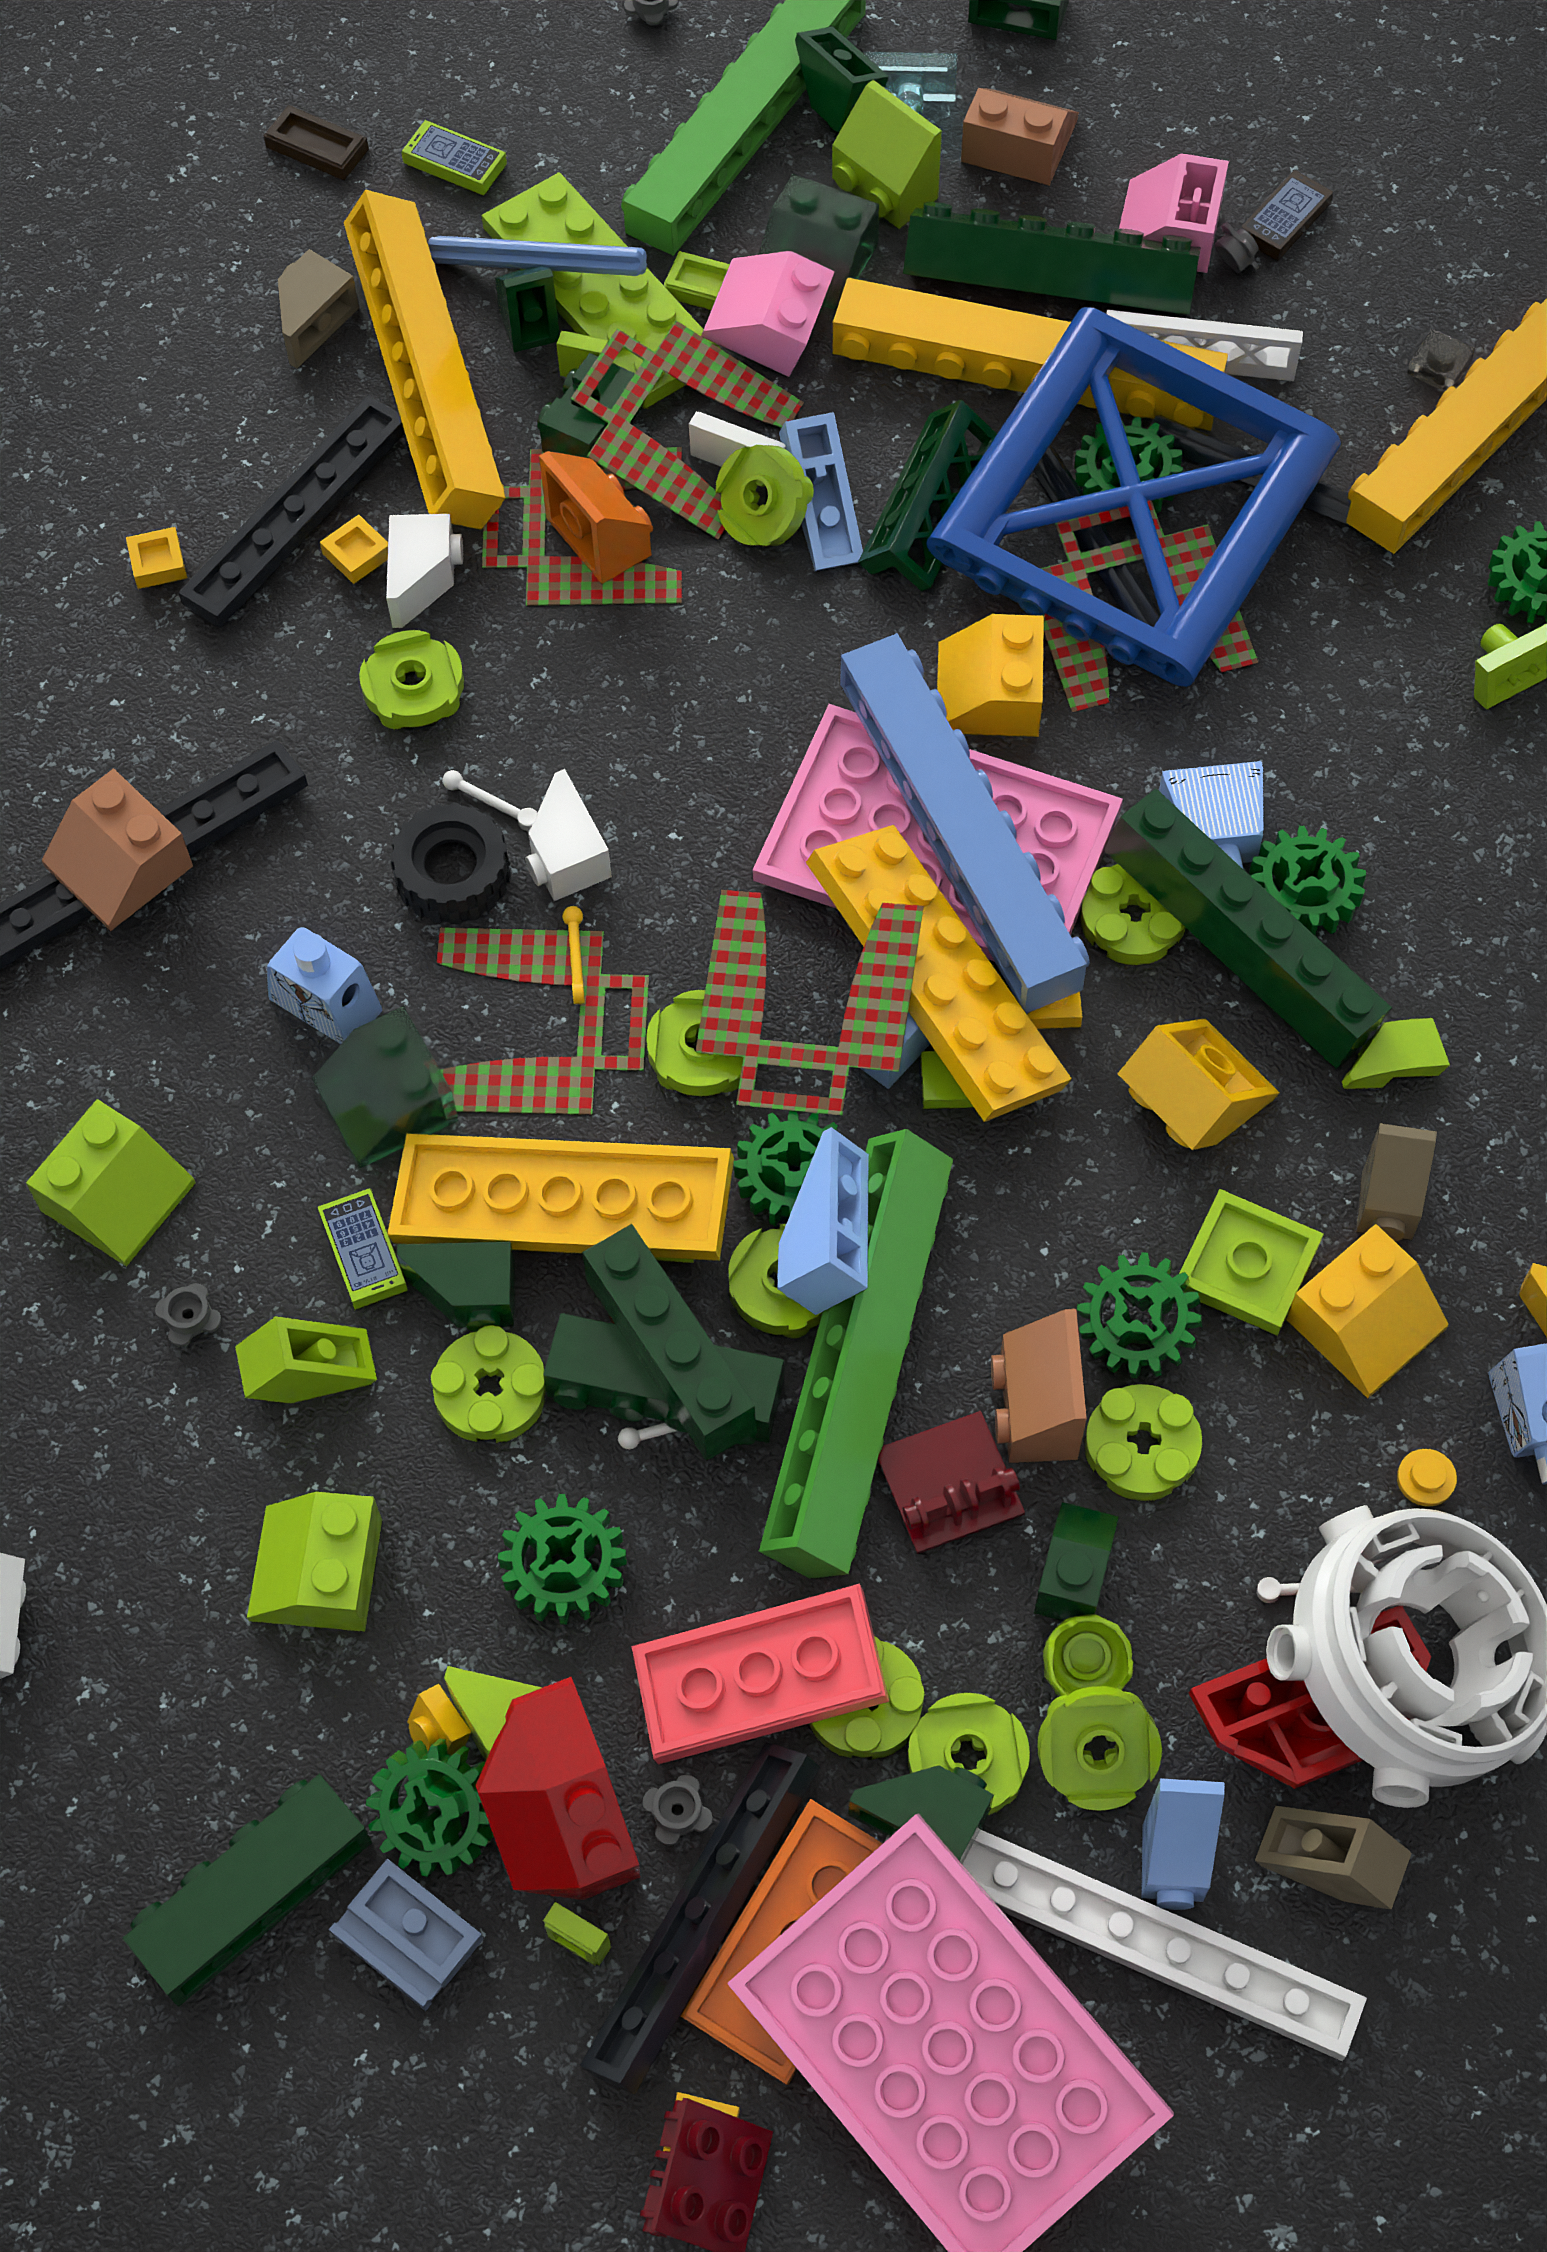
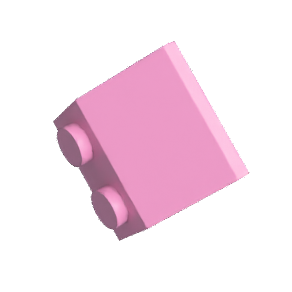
[701,251,835,377]

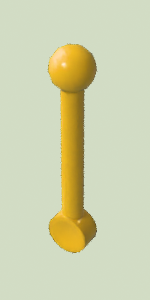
[562,906,585,1004]

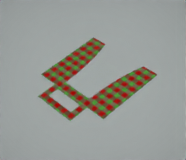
[571,321,804,540]
[482,447,682,606]
[1040,500,1258,712]
[696,890,924,1116]
[424,928,649,1115]

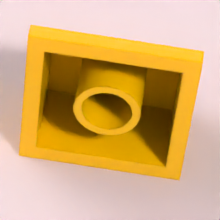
[937,614,1044,737]
[1118,1018,1280,1150]
[1286,1224,1449,1398]

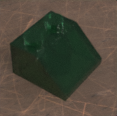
[758,174,879,310]
[312,1006,459,1168]

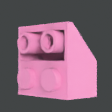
[1119,154,1229,273]

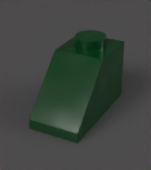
[795,26,889,132]
[495,266,560,352]
[397,1242,515,1332]
[1034,1502,1119,1621]
[848,1765,994,1864]

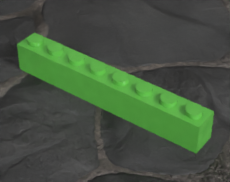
[621,0,866,256]
[759,1129,953,1579]

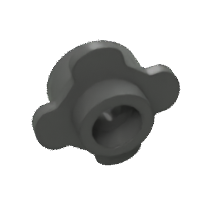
[624,0,678,25]
[1215,222,1259,274]
[155,1283,222,1347]
[643,1775,713,1846]

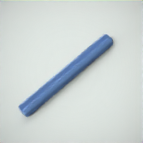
[428,236,647,276]

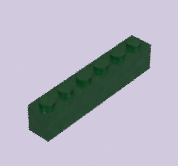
[903,202,1201,315]
[1104,788,1392,1069]

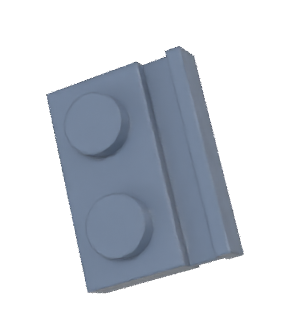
[329,1858,483,2011]

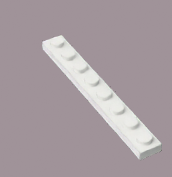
[885,1830,1367,2061]

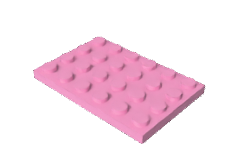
[753,704,1123,962]
[727,1813,1174,2252]

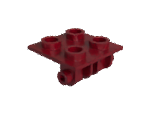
[878,1411,1025,1554]
[639,2098,773,2252]

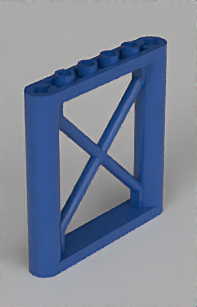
[927,307,1341,687]

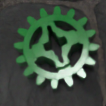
[1074,417,1183,520]
[1487,521,1547,624]
[1249,826,1366,935]
[734,1111,838,1226]
[1077,1252,1202,1379]
[498,1494,627,1625]
[366,1738,494,1876]

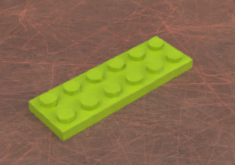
[481,172,721,409]

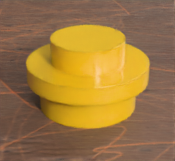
[1397,1449,1457,1507]

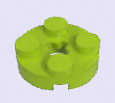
[716,444,814,546]
[359,630,464,729]
[1080,864,1186,965]
[646,990,743,1096]
[728,1224,822,1338]
[431,1325,546,1443]
[1085,1384,1202,1501]
[809,1636,925,1759]
[1037,1686,1162,1810]
[908,1693,1030,1815]

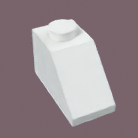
[386,514,463,628]
[525,769,612,901]

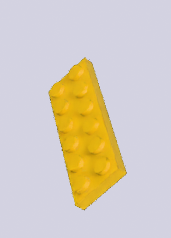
[806,825,1072,1122]
[387,1133,734,1261]

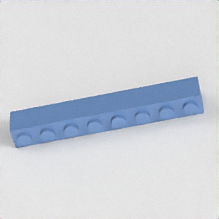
[840,633,1090,1014]

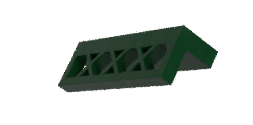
[858,399,997,591]

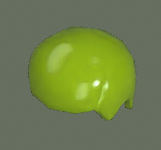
[1043,1614,1133,1696]

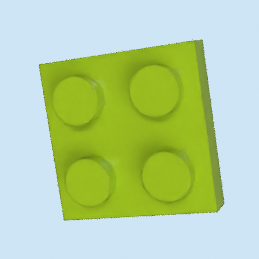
[1179,1189,1323,1336]

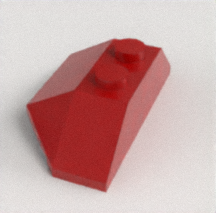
[1189,1606,1431,1789]
[476,1677,641,1900]

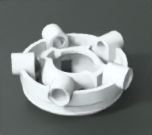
[1266,1505,1547,1808]

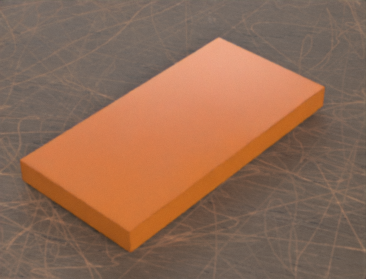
[681,1799,883,2085]

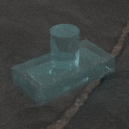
[864,52,957,115]

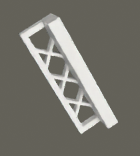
[1107,310,1303,381]

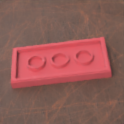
[632,1584,889,1764]

